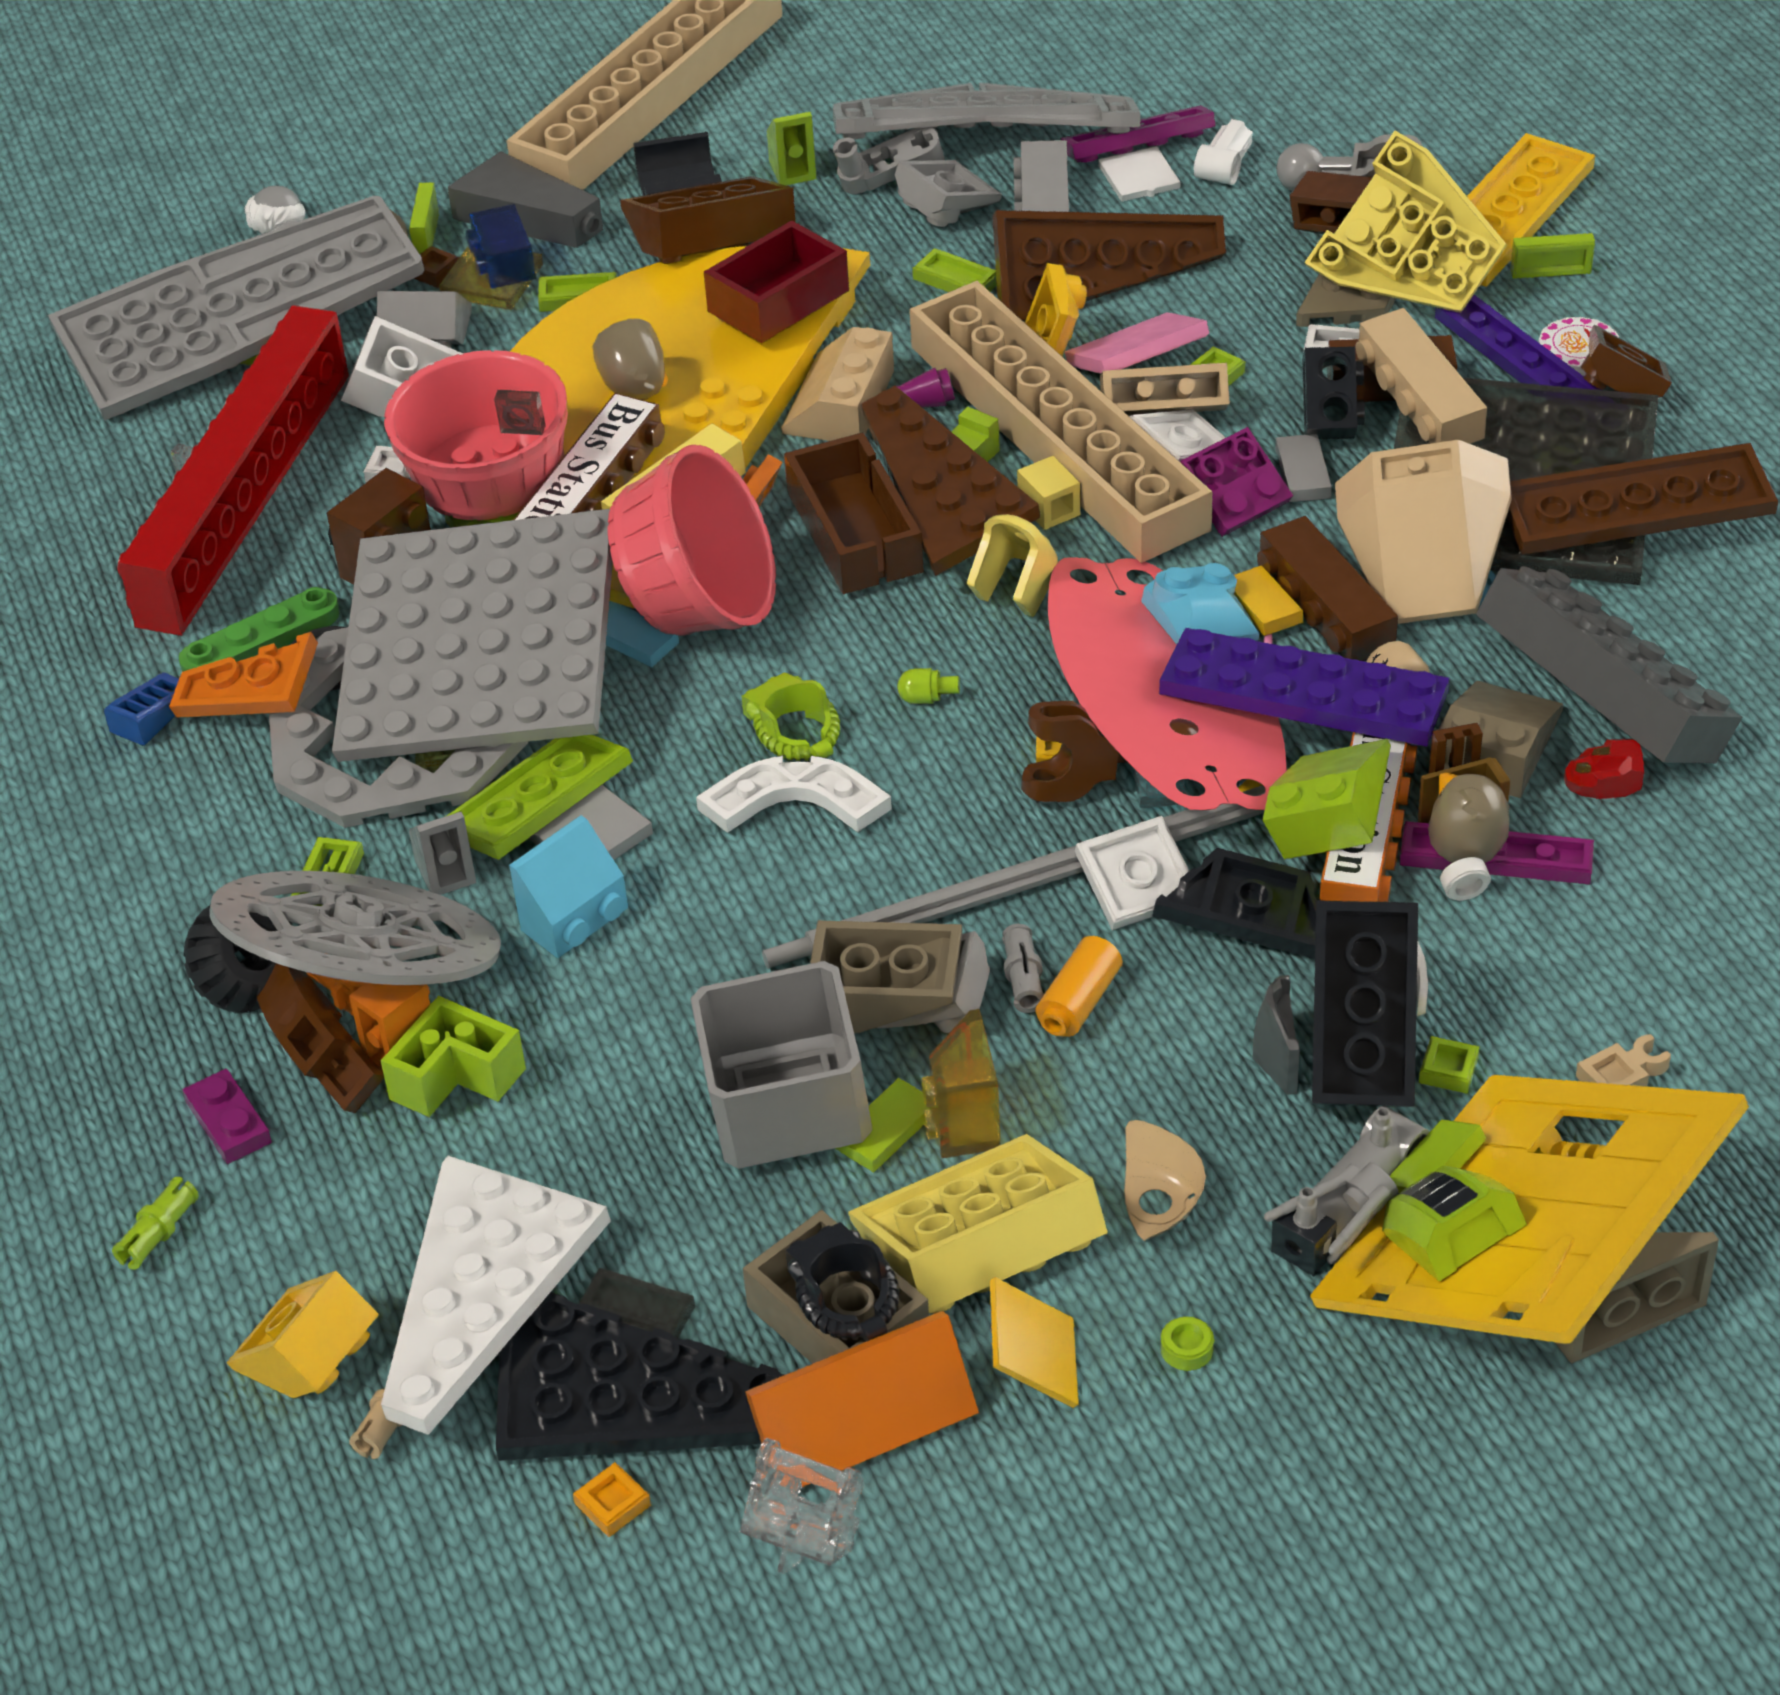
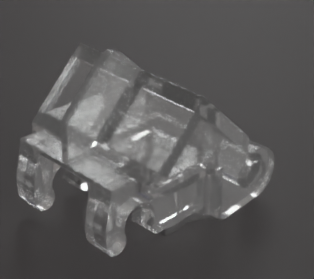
[740,1438,865,1574]

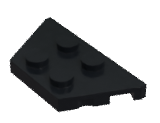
[1152,848,1317,959]

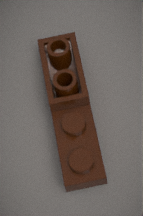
[256,963,384,1113]

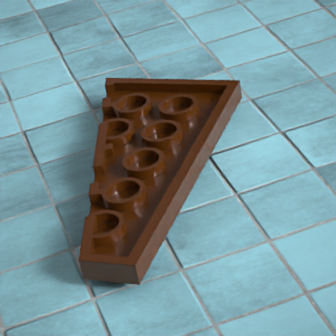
[992,210,1226,322]
[861,386,1041,576]

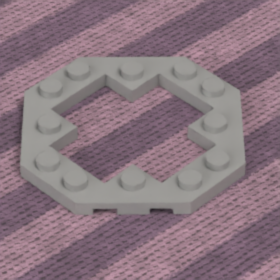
[269,627,528,828]

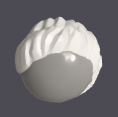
[245,186,305,234]

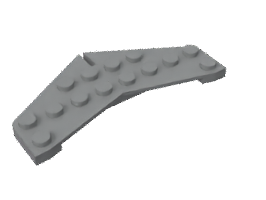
[833,83,1140,139]

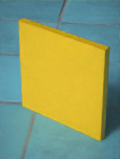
[990,1277,1079,1408]

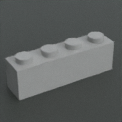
[1013,140,1069,212]

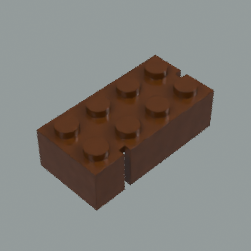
[784,432,924,594]

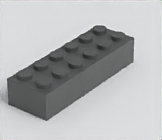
[1476,567,1743,764]

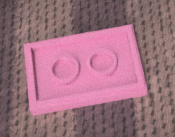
[1065,312,1210,374]

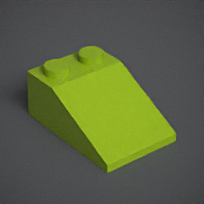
[1263,739,1391,860]

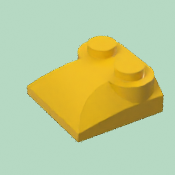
[1025,263,1087,357]

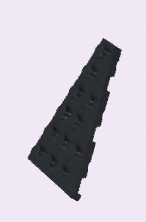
[496,1292,784,1461]

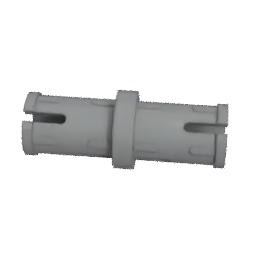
[1002,924,1044,1013]

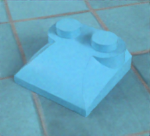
[1141,563,1259,645]

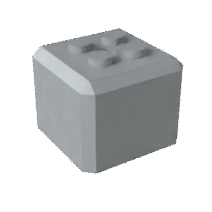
[690,961,873,1169]

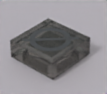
[494,390,546,435]

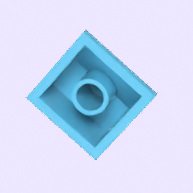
[509,815,628,958]

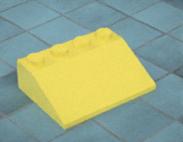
[848,1134,1108,1314]

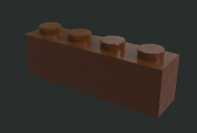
[1290,171,1373,233]
[1257,516,1398,661]

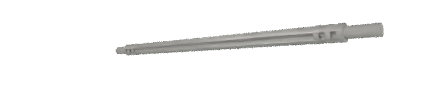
[762,785,1266,969]

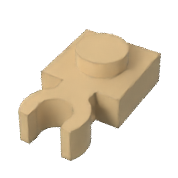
[1576,1034,1671,1086]

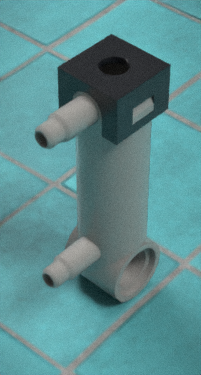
[1271,1105,1430,1277]

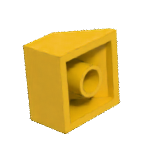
[226,1271,379,1398]

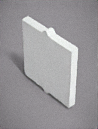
[1098,146,1181,202]

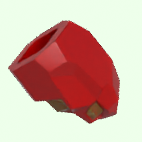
[1564,739,1644,799]

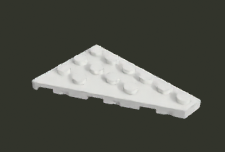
[381,1156,611,1435]

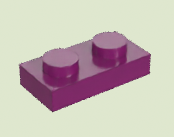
[182,1068,272,1164]

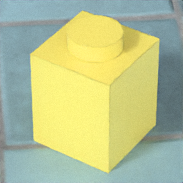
[1017,456,1080,530]

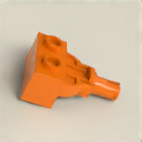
[306,952,430,1073]

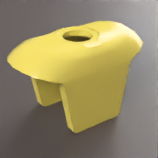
[967,514,1059,617]

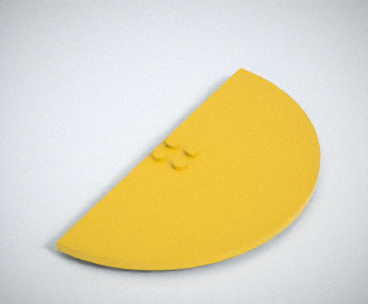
[510,246,871,608]

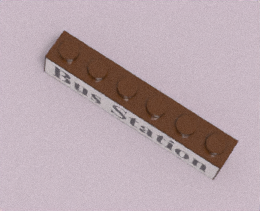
[514,393,665,520]

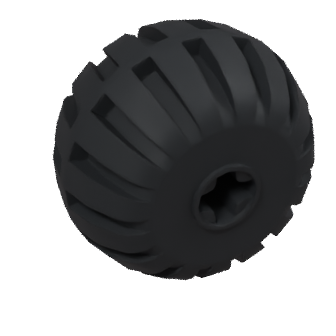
[183,905,294,1013]

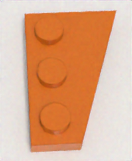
[169,632,318,718]

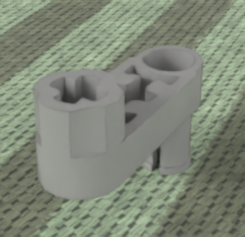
[833,127,945,195]

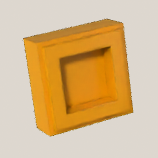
[573,1462,651,1537]

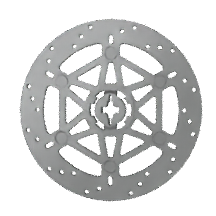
[209,871,501,985]

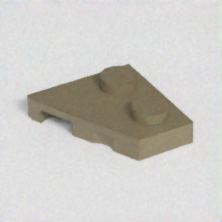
[1296,274,1397,327]

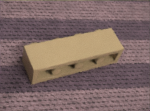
[1356,307,1487,444]

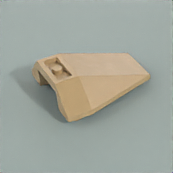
[1335,440,1512,624]

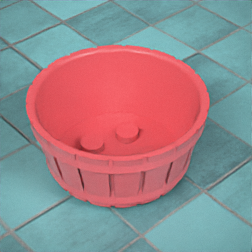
[384,350,568,520]
[608,444,776,636]

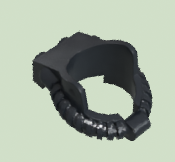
[785,1222,900,1342]

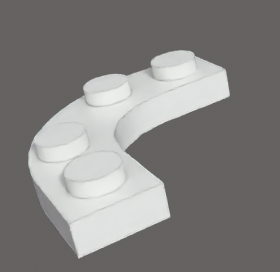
[696,756,892,833]

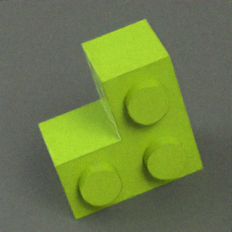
[381,995,526,1117]

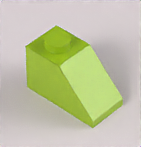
[766,112,817,185]

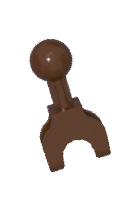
[1021,700,1199,802]

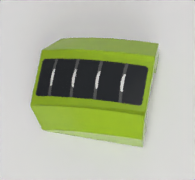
[1382,1166,1527,1282]

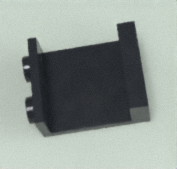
[633,132,722,196]

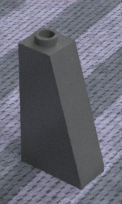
[448,151,603,248]

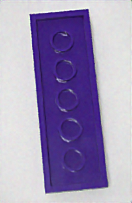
[1159,628,1450,746]

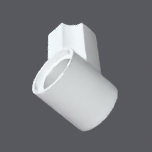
[1194,119,1252,185]

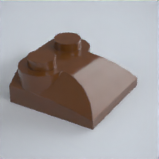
[1581,324,1672,410]

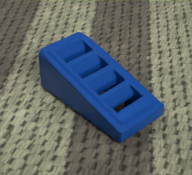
[104,672,179,746]

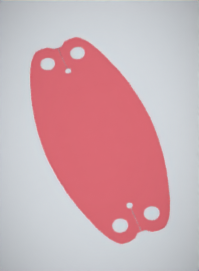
[1048,557,1287,810]

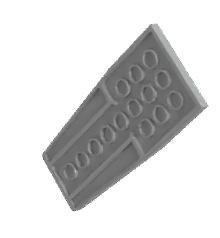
[48,196,424,421]

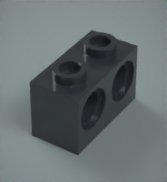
[1302,347,1365,439]

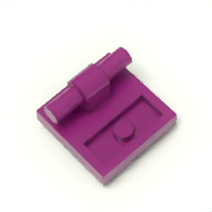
[1180,427,1293,537]

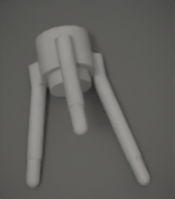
[1264,1162,1398,1265]

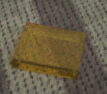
[439,241,543,310]

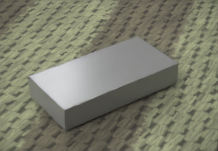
[1275,434,1332,502]

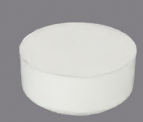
[1440,857,1491,901]

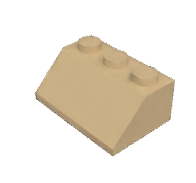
[781,327,894,441]

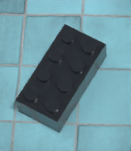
[1312,900,1418,1107]

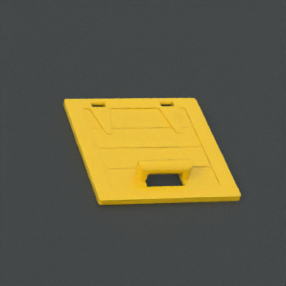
[1310,1075,1749,1344]

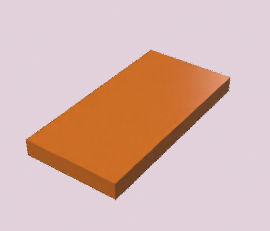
[745,1311,979,1495]

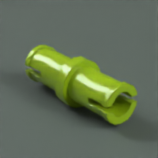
[112,1177,199,1270]

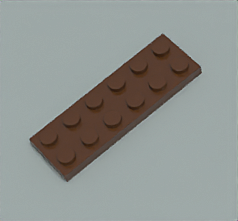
[1506,443,1778,555]

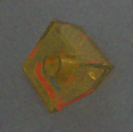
[922,1009,1000,1159]

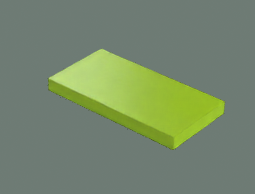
[445,735,633,860]

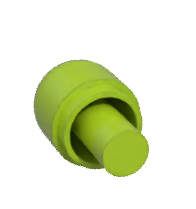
[897,668,960,704]

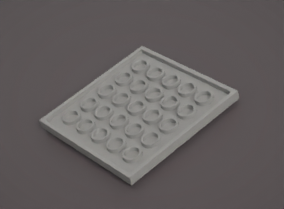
[332,509,613,762]

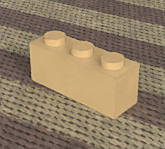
[1100,363,1230,416]

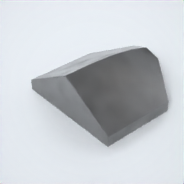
[1253,975,1300,1095]

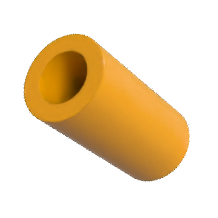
[1036,936,1123,1037]

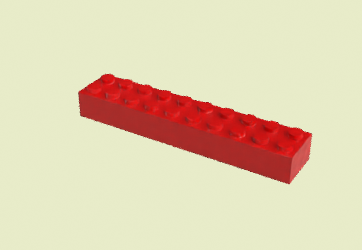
[117,305,349,636]

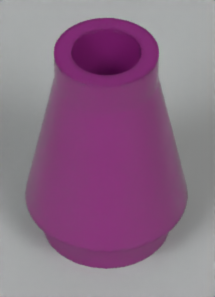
[897,367,955,408]

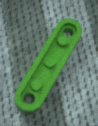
[179,587,340,672]

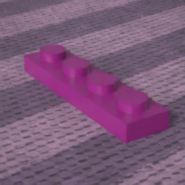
[1060,105,1216,163]

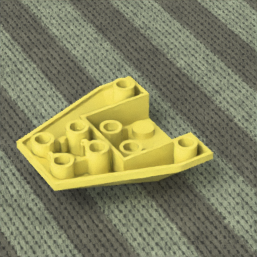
[1304,130,1507,313]

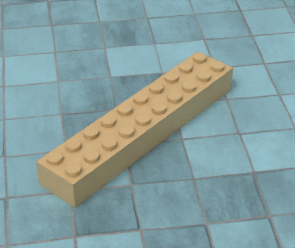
[507,0,782,190]
[910,281,1212,563]

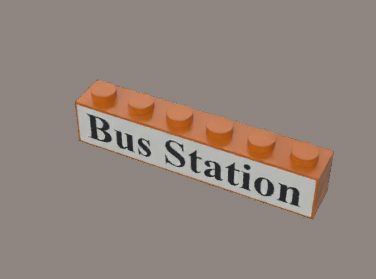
[1320,732,1418,902]

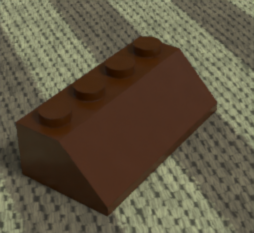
[620,176,795,263]

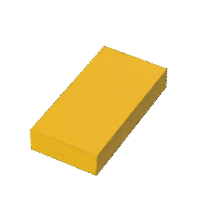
[1234,565,1303,636]

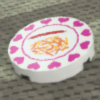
[1538,317,1619,376]

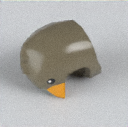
[592,319,668,400]
[1428,773,1509,863]

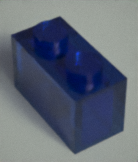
[465,204,536,289]

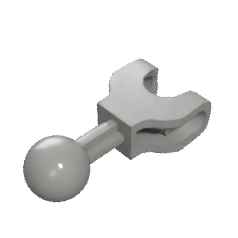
[1276,134,1423,192]

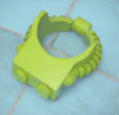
[741,672,840,761]

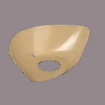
[1124,1120,1206,1241]

